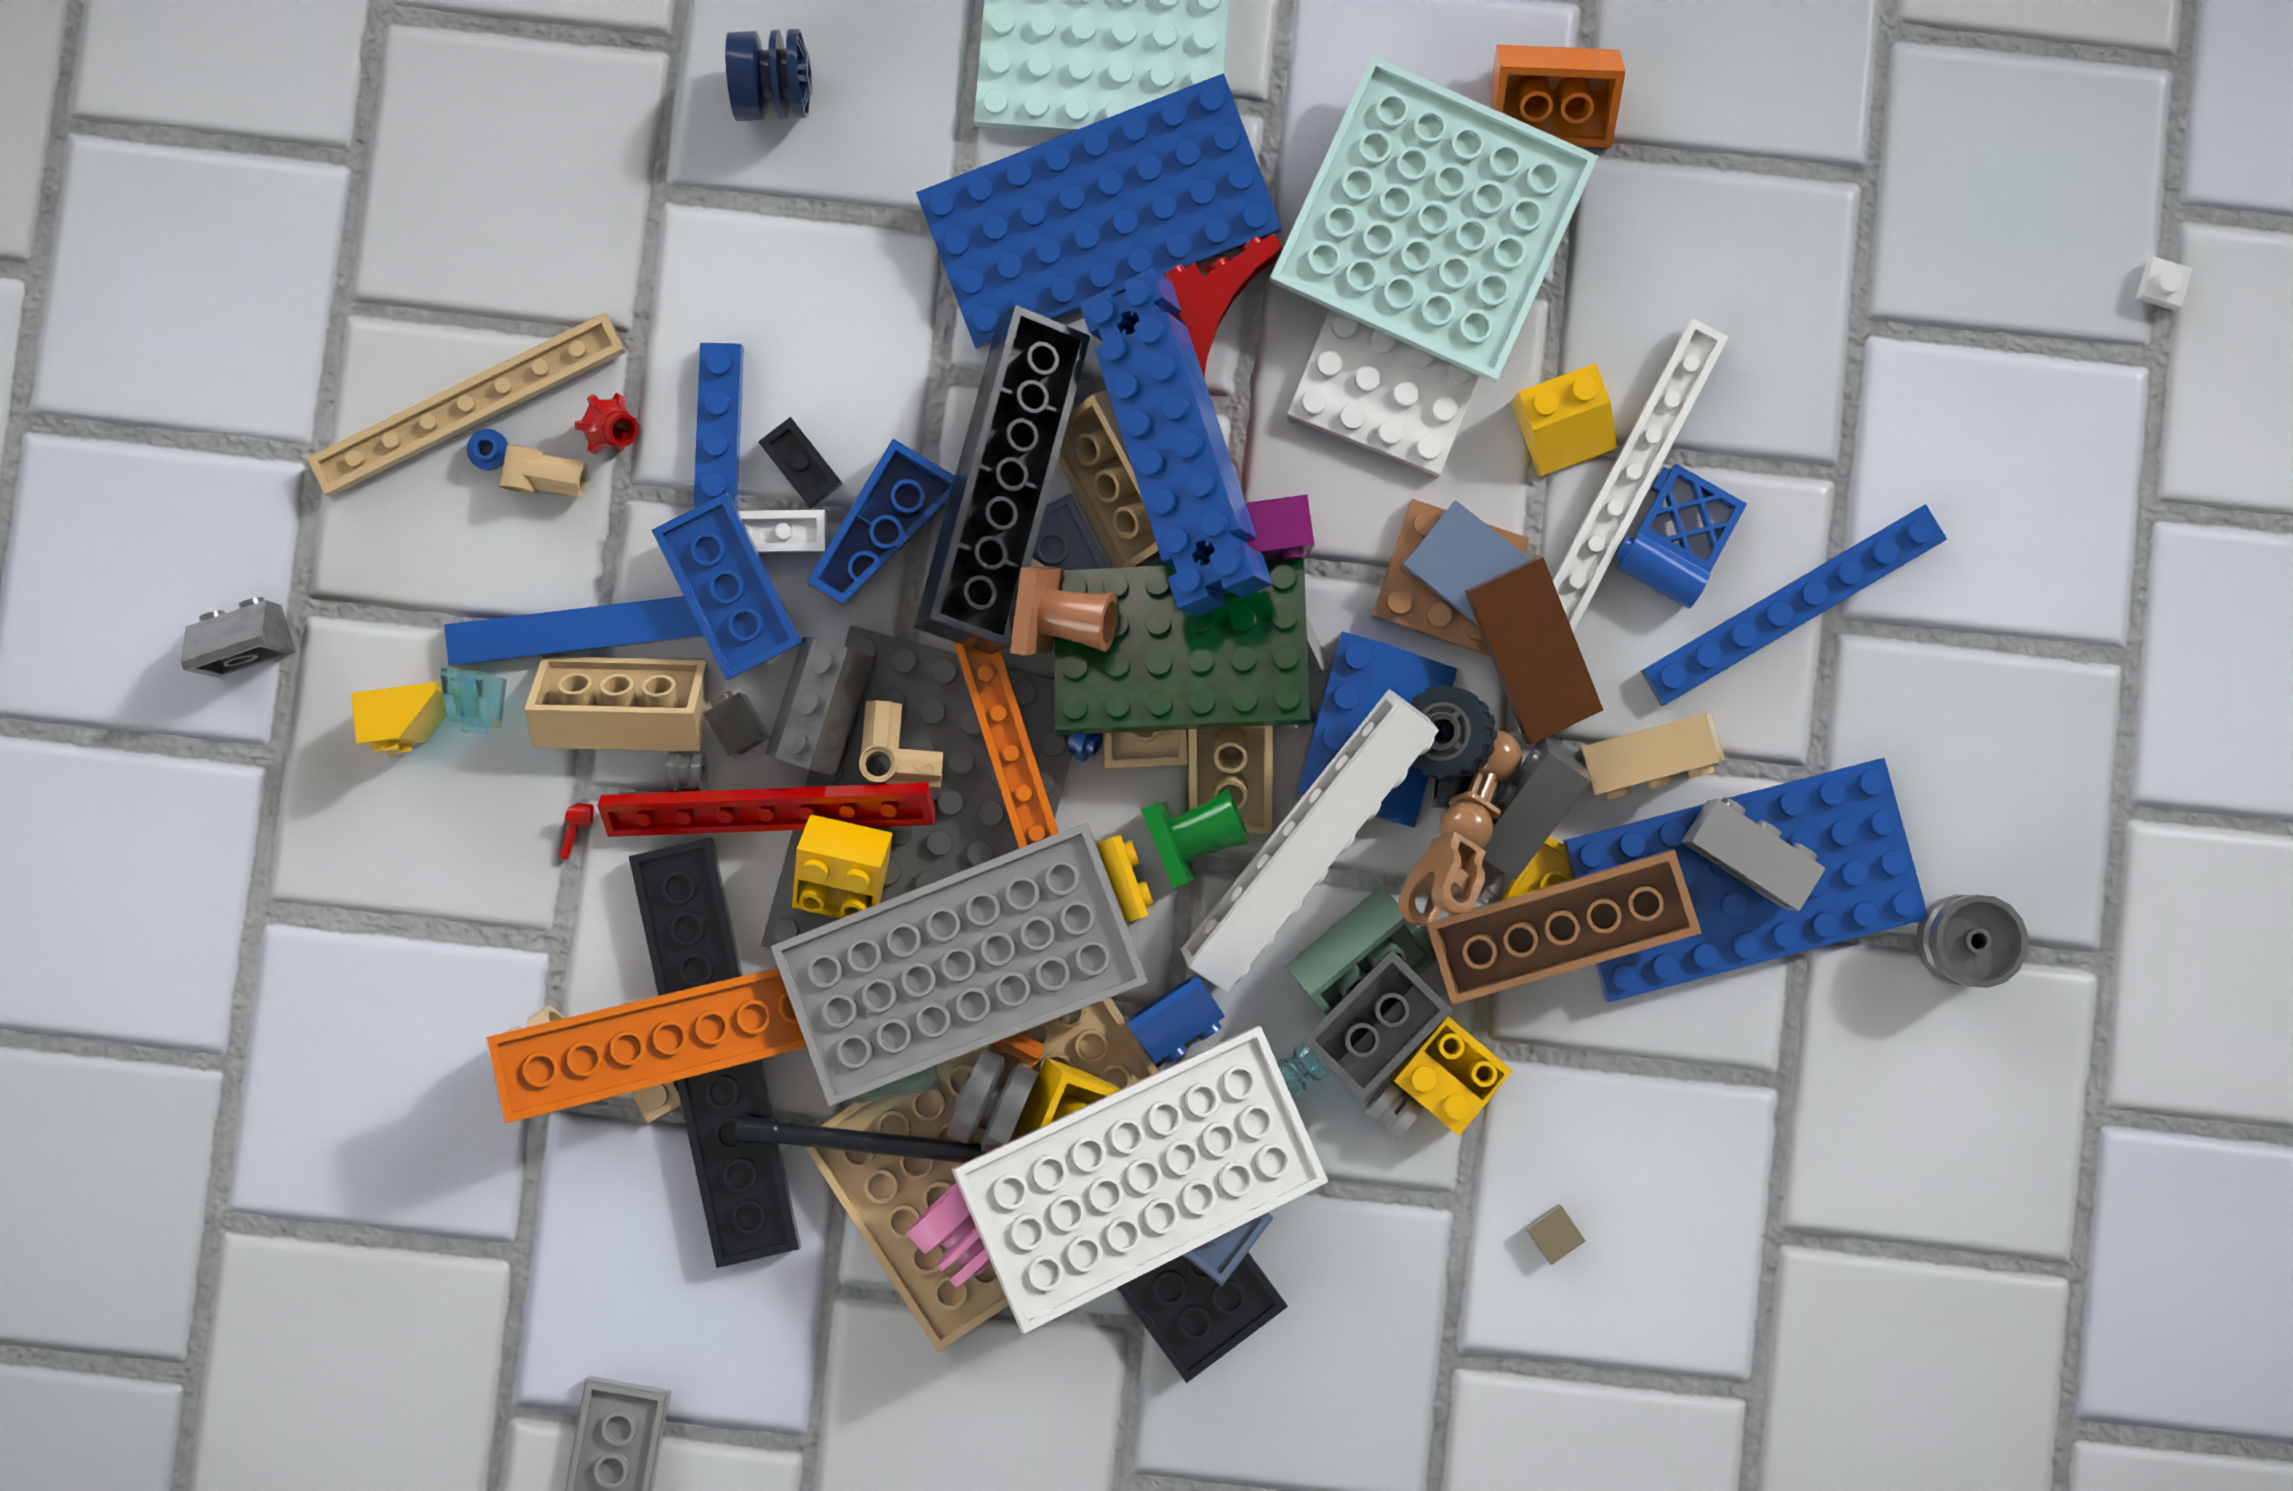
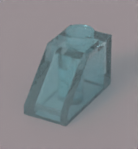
[440,668,507,735]

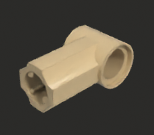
[499,445,588,499]

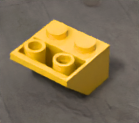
[792,814,893,918]
[1096,835,1154,923]
[1389,1016,1513,1136]

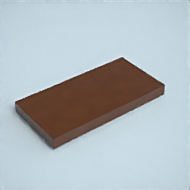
[1465,557,1603,745]

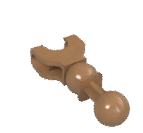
[1398,730,1522,926]

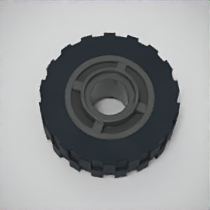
[1410,685,1497,781]

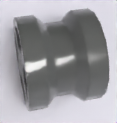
[665,751,707,792]

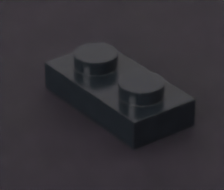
[758,416,843,509]

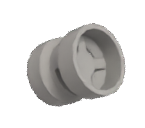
[1364,1080,1423,1139]

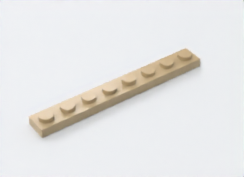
[307,312,626,497]

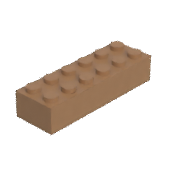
[1426,849,1701,1005]

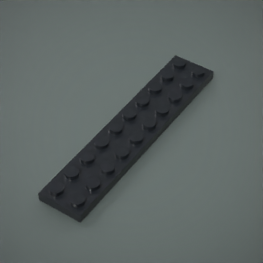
[629,838,801,1268]

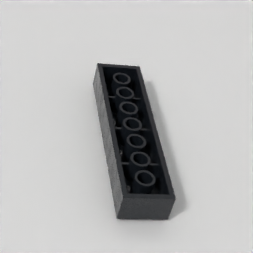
[914,305,1091,655]

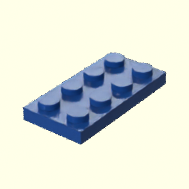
[652,493,803,680]

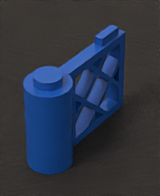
[1613,463,1747,609]

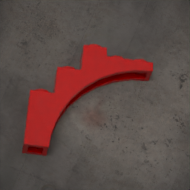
[1163,234,1283,379]

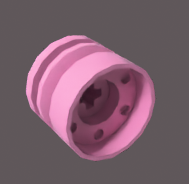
[905,1182,991,1287]

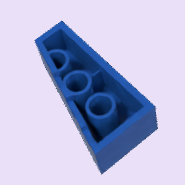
[807,439,955,607]

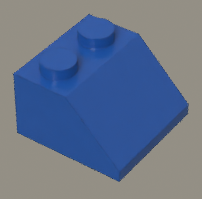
[1127,973,1225,1064]

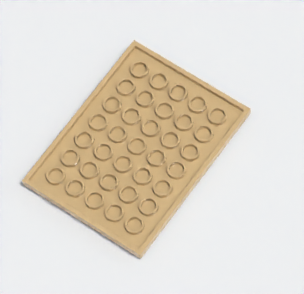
[804,998,1159,1352]

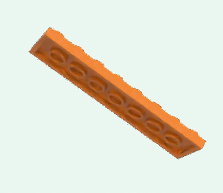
[485,967,807,1124]

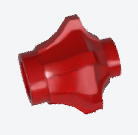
[575,393,639,455]

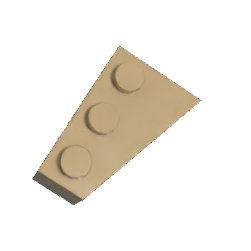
[1581,712,1725,800]

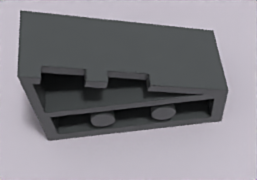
[1483,736,1591,880]

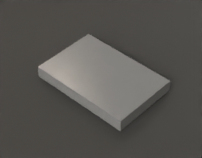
[565,1376,671,1491]

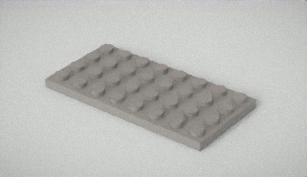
[771,822,1149,1107]

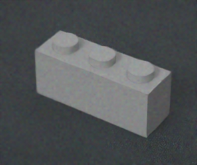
[1681,797,1826,911]

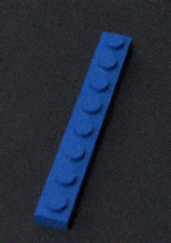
[1640,504,1947,706]

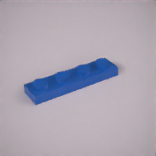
[693,342,744,509]

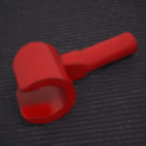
[558,803,594,860]

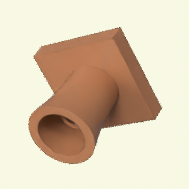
[1010,566,1119,656]

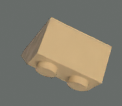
[1188,726,1273,834]

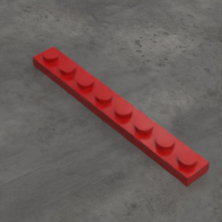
[597,782,936,837]

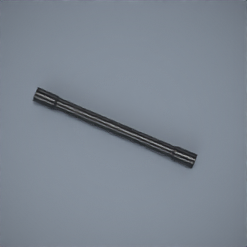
[735,1116,987,1163]

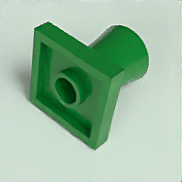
[1141,789,1250,888]

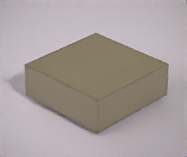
[1525,1204,1586,1265]

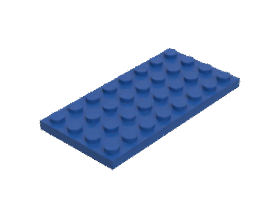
[916,73,1282,349]
[1563,758,1928,1002]

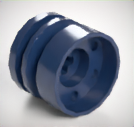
[725,29,812,121]

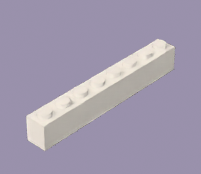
[1180,689,1439,992]

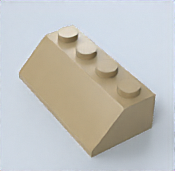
[1058,390,1160,568]
[524,656,708,752]

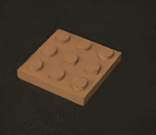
[1372,499,1530,656]

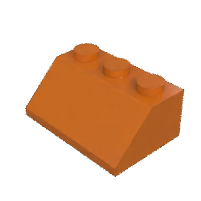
[1490,45,1626,148]

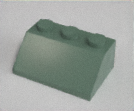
[1285,886,1437,1016]

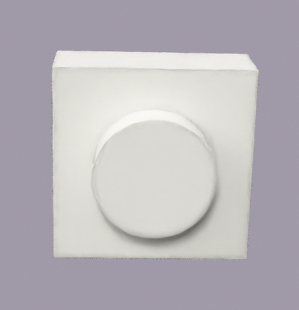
[2136,257,2193,311]

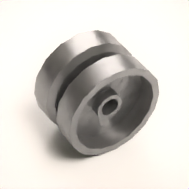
[1916,894,2029,988]
[946,1049,1039,1152]

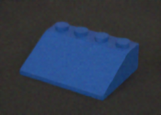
[1294,631,1458,828]

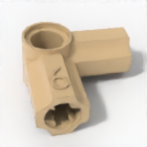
[859,700,944,789]

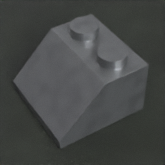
[181,597,296,678]

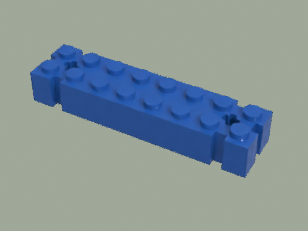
[1080,268,1273,617]

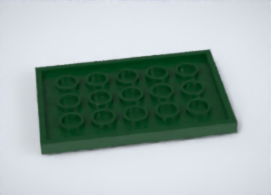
[1054,559,1310,735]

